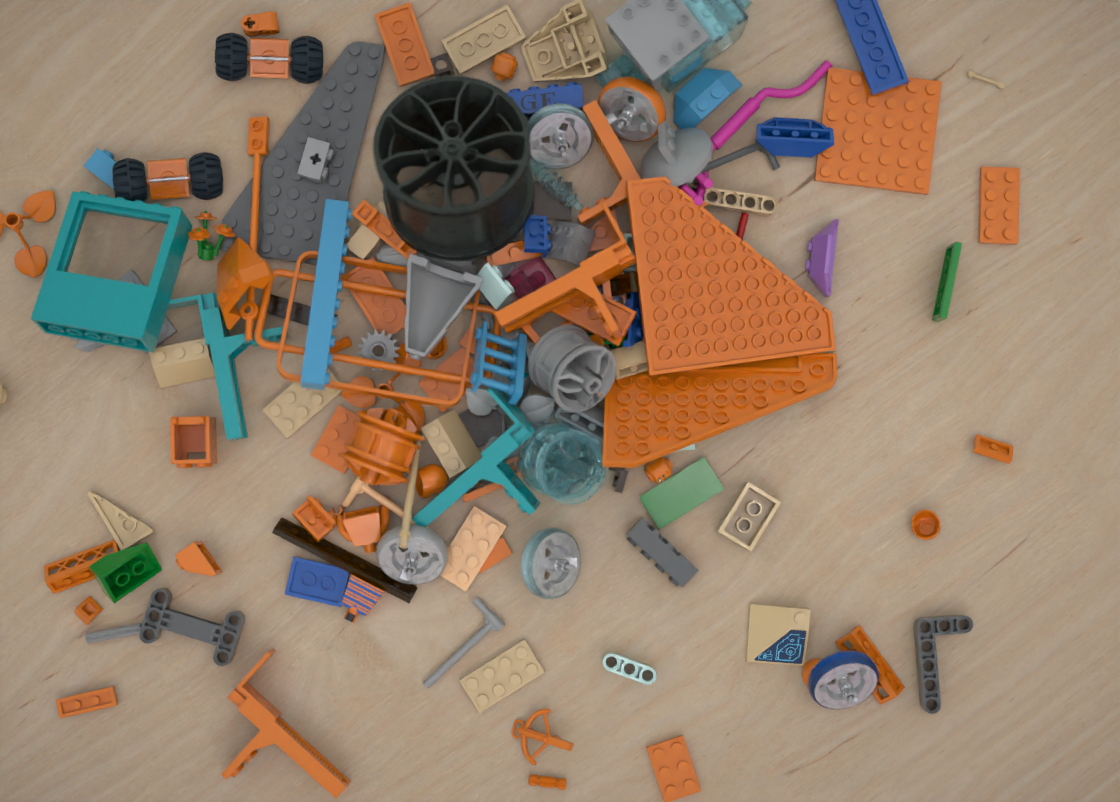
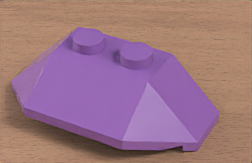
[805,219,839,297]

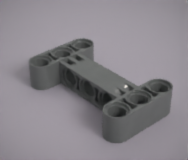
[139,588,245,666]

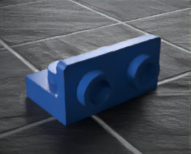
[524,215,551,258]

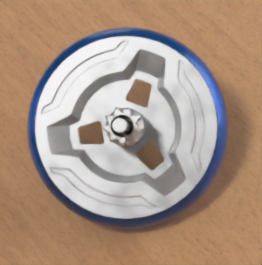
[808,651,879,709]

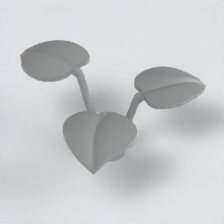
[466,388,555,461]

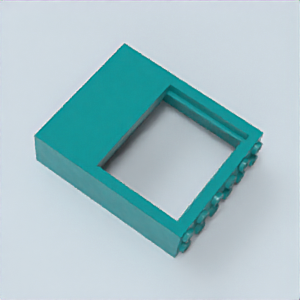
[31,191,193,353]

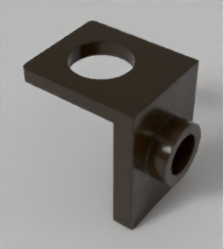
[430,53,455,78]

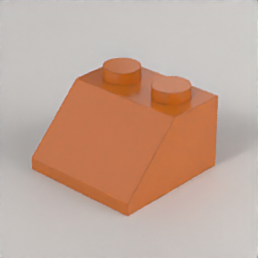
[175,541,223,576]

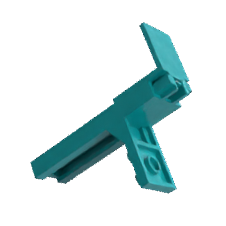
[167,293,288,441]
[412,387,541,527]

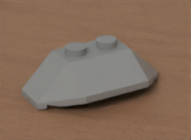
[554,406,604,454]

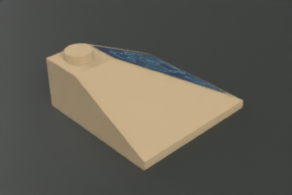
[746,604,810,666]

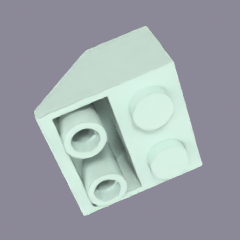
[476,263,516,311]

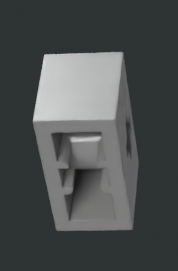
[297,137,334,183]

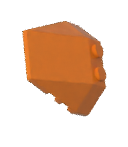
[217,237,273,330]

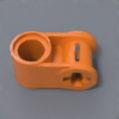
[241,11,279,37]

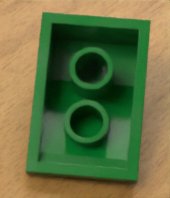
[89,542,162,603]

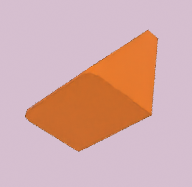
[74,596,103,625]

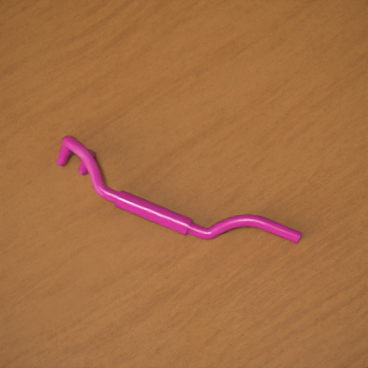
[680,60,832,205]

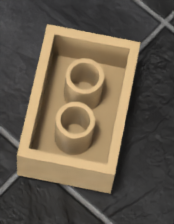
[716,482,781,552]

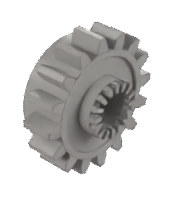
[357,329,400,372]

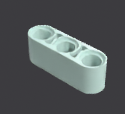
[602,652,657,685]

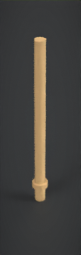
[399,432,422,548]

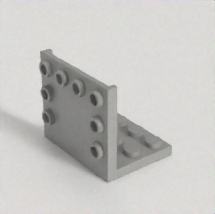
[605,0,710,92]

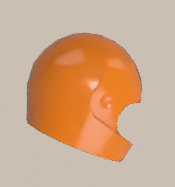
[415,464,448,499]

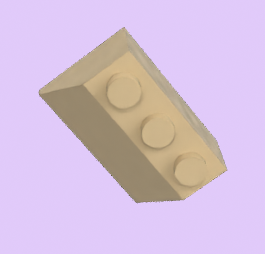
[150,338,215,388]
[421,410,482,478]

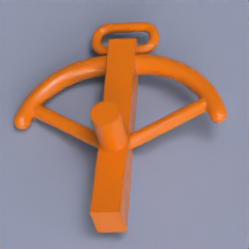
[512,709,574,765]

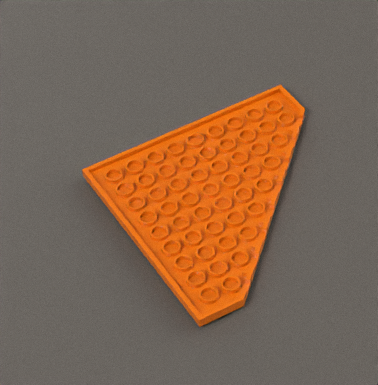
[626,176,836,375]

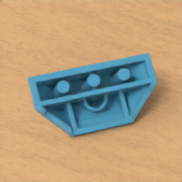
[674,68,742,129]

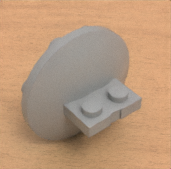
[641,120,713,187]

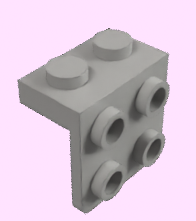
[546,220,595,267]

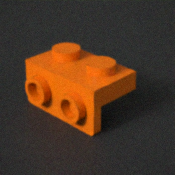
[292,495,336,542]

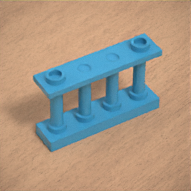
[470,321,527,405]

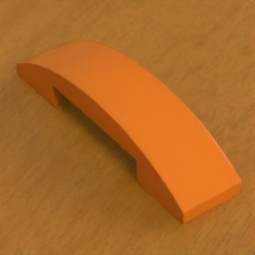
[352,200,418,260]

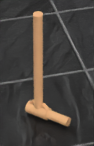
[342,476,439,535]

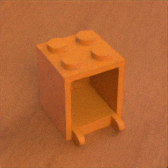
[170,416,217,468]

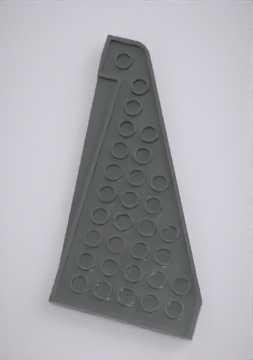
[219,41,385,265]

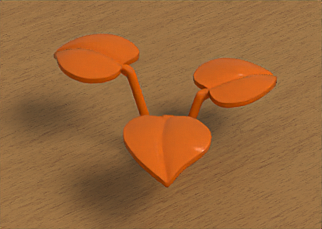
[0,191,56,278]
[341,343,425,432]

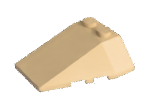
[520,0,608,82]

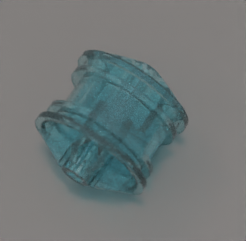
[519,423,607,504]

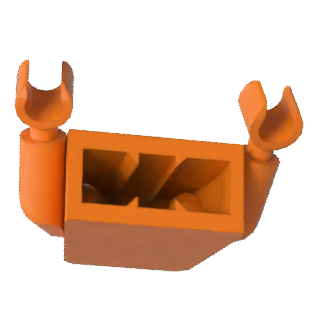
[331,495,390,553]

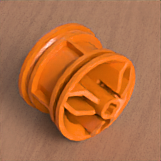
[338,407,425,486]

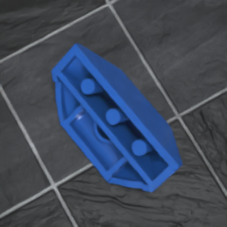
[756,117,834,158]

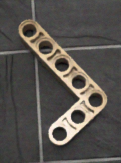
[685,180,778,216]

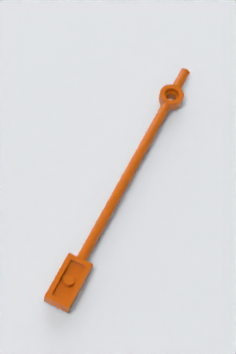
[240,116,270,341]

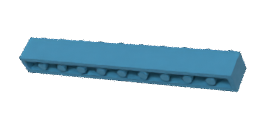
[301,199,352,390]

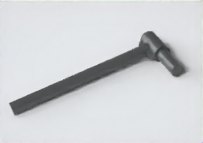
[701,136,780,173]

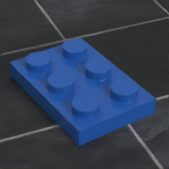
[285,556,350,607]

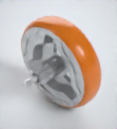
[598,77,666,142]

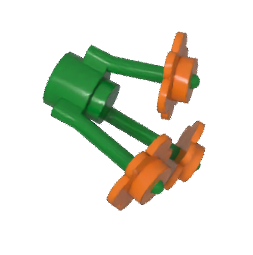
[188,211,235,261]

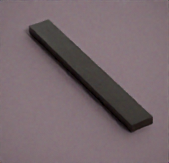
[272,518,418,603]

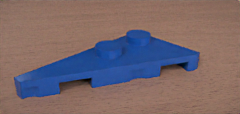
[623,292,644,347]

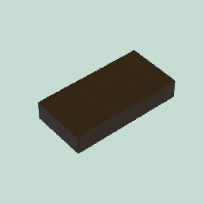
[610,272,639,296]

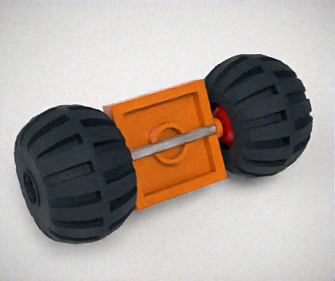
[215,33,323,84]
[112,152,223,202]

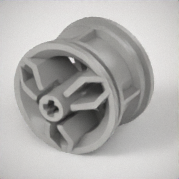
[528,324,617,412]

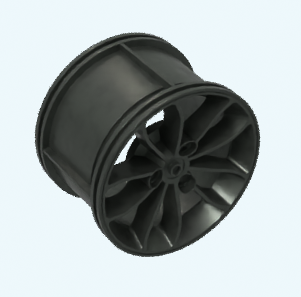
[373,76,534,262]

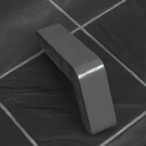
[914,615,973,714]

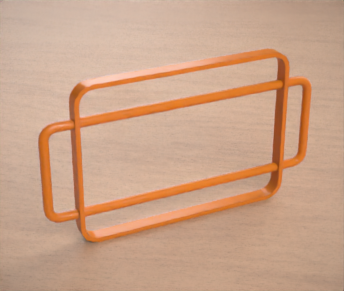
[255,251,501,408]

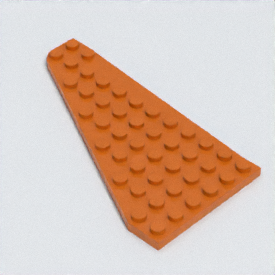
[602,353,837,468]

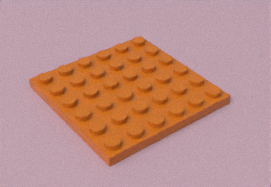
[814,68,942,195]

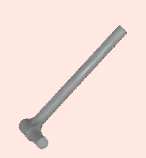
[423,597,505,688]

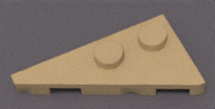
[87,491,155,550]

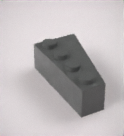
[626,517,699,587]

